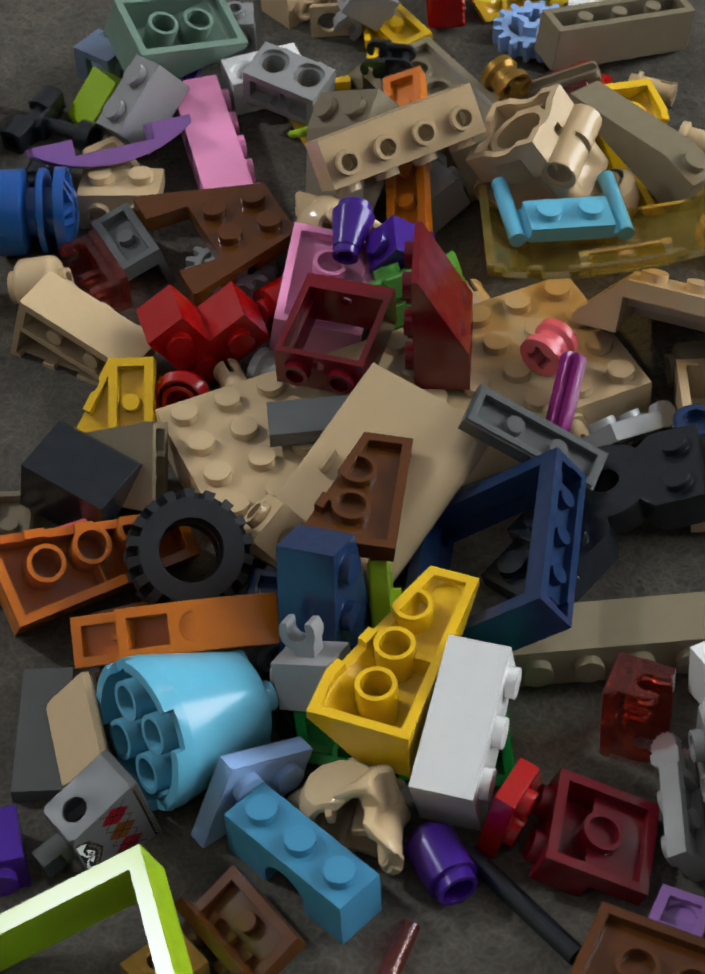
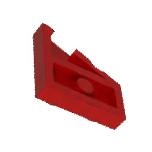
[476,758,542,859]

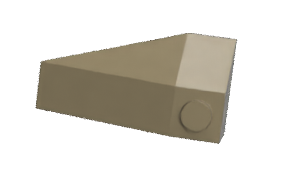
[569,80,705,217]

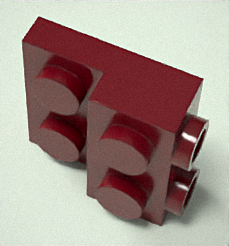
[523,768,660,906]

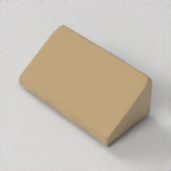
[46,671,109,787]

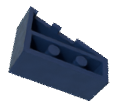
[276,524,372,652]

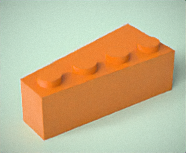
[0,514,201,636]

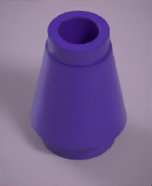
[332,196,375,265]

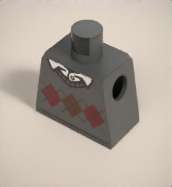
[31,749,162,879]

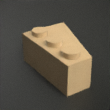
[10,270,156,386]

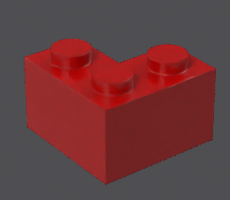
[136,281,270,384]

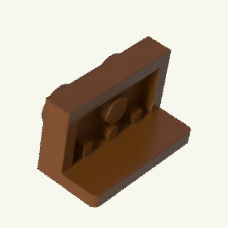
[174,865,307,974]

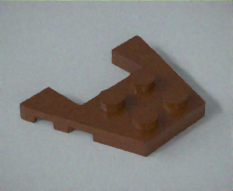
[133,183,294,306]

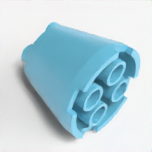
[96,649,278,811]

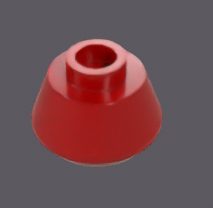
[155,370,210,409]

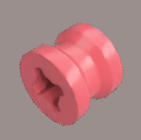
[520,318,579,377]

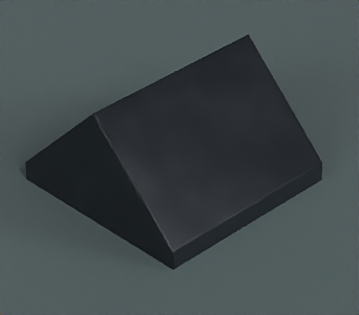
[20,420,143,526]

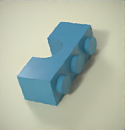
[224,782,382,945]

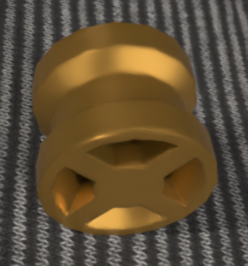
[480,54,532,101]

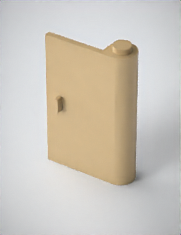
[250,362,489,612]

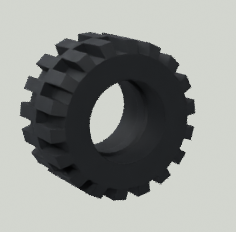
[123,488,254,604]

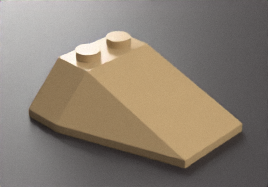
[571,267,705,333]

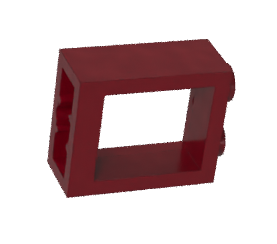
[274,273,397,395]

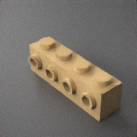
[305,83,486,196]

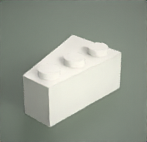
[408,635,522,831]

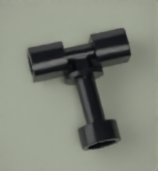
[0,85,104,154]

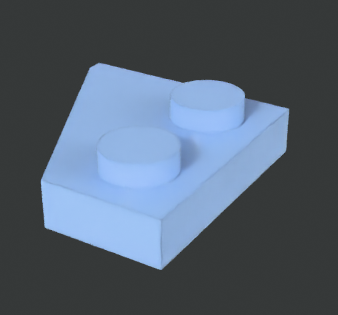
[191,736,313,849]

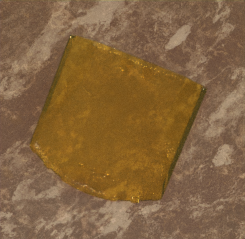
[478,184,705,279]

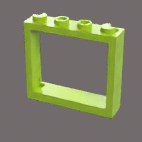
[0,844,193,974]

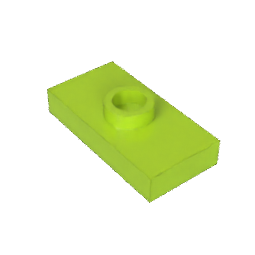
[367,559,403,629]

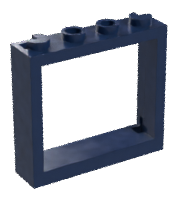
[404,447,587,652]

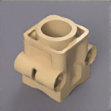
[465,84,609,209]

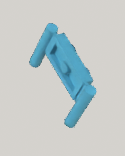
[491,170,635,247]

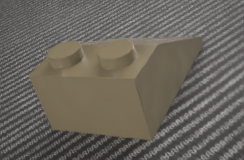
[306,88,400,212]

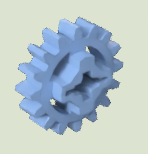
[493,0,559,63]

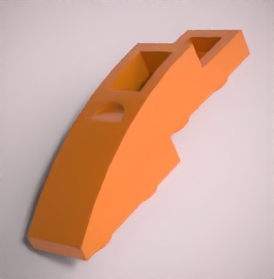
[70,592,279,669]

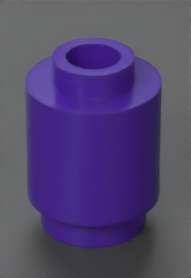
[405,822,478,906]

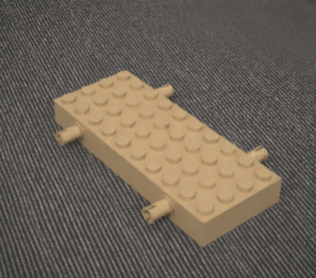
[155,273,652,559]

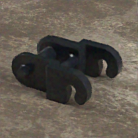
[360,39,416,79]

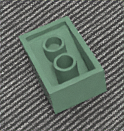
[104,0,248,79]

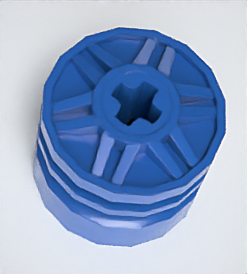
[0,166,79,257]

